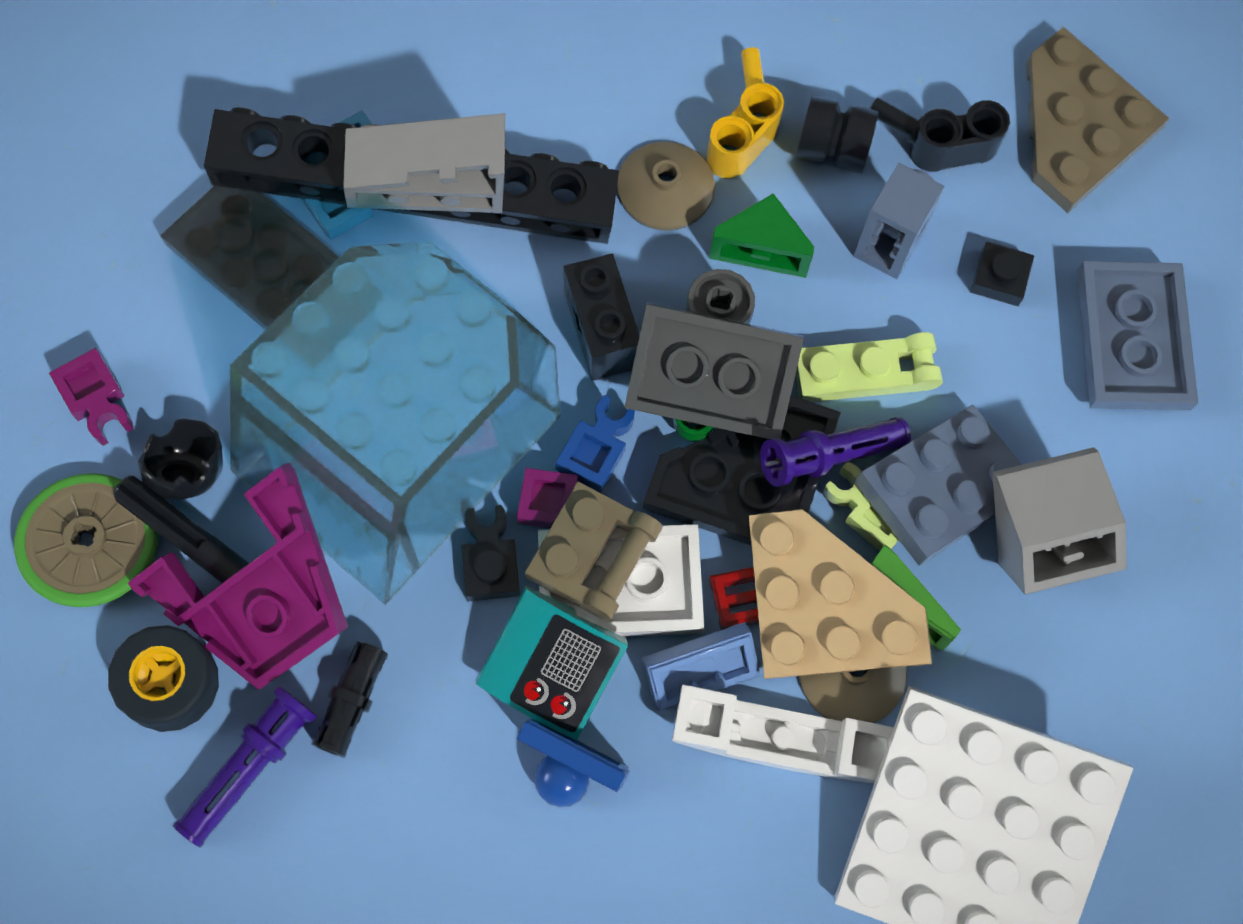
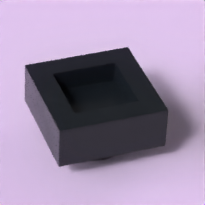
[970,241,1035,306]

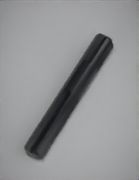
[113,475,249,583]

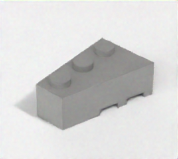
[343,113,505,213]

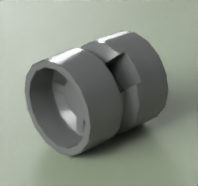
[686,269,755,324]

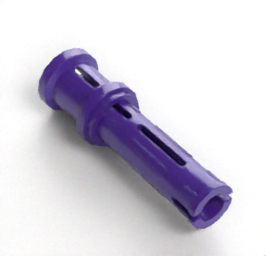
[760,417,911,487]
[172,685,318,847]

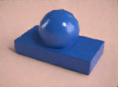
[517,719,630,808]

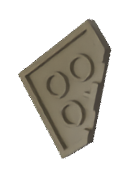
[1027,27,1169,213]

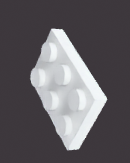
[538,524,704,637]

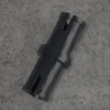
[311,641,388,758]

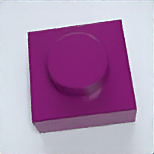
[517,468,578,528]

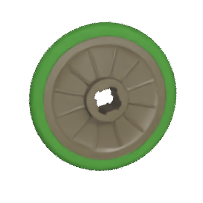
[14,473,159,607]

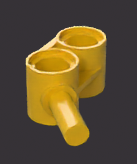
[706,47,784,179]

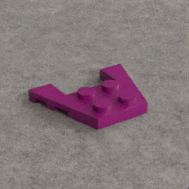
[128,462,348,690]

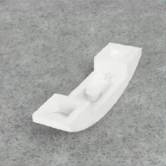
[672,685,894,784]

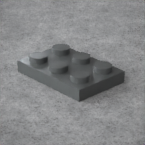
[624,302,804,439]

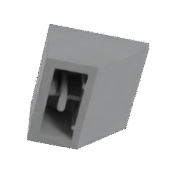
[993,447,1127,594]

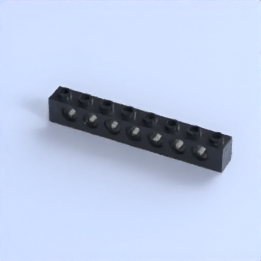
[204,107,619,244]

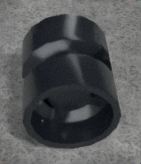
[796,95,879,174]

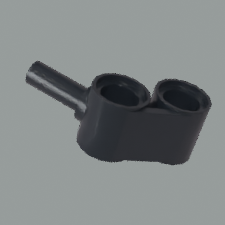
[870,97,1010,172]

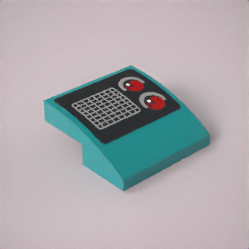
[475,586,629,740]

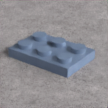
[1077,261,1198,410]
[854,405,1022,566]

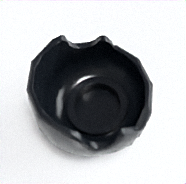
[138,418,223,500]

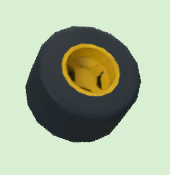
[108,625,219,732]

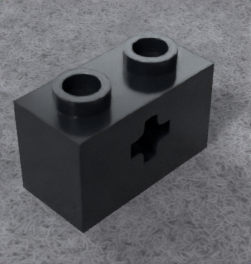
[563,253,639,381]

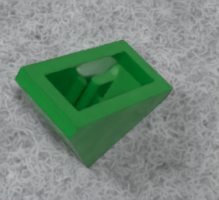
[709,193,814,278]

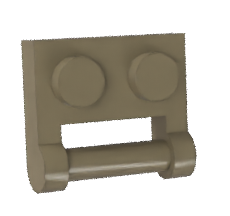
[525,482,663,621]

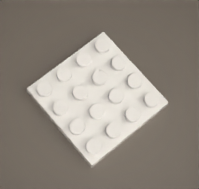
[834,686,1133,924]

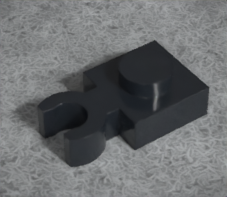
[461,505,520,602]

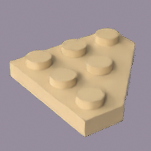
[749,509,932,679]

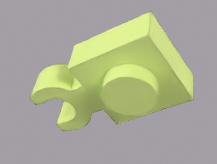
[822,462,899,551]

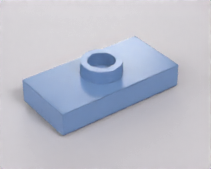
[642,622,761,711]

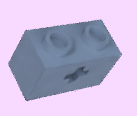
[853,163,945,279]

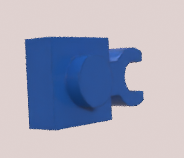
[555,395,635,493]

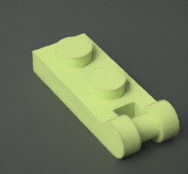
[795,332,943,402]

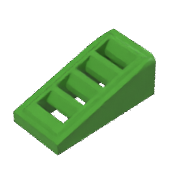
[871,544,961,650]

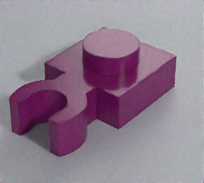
[49,348,133,446]

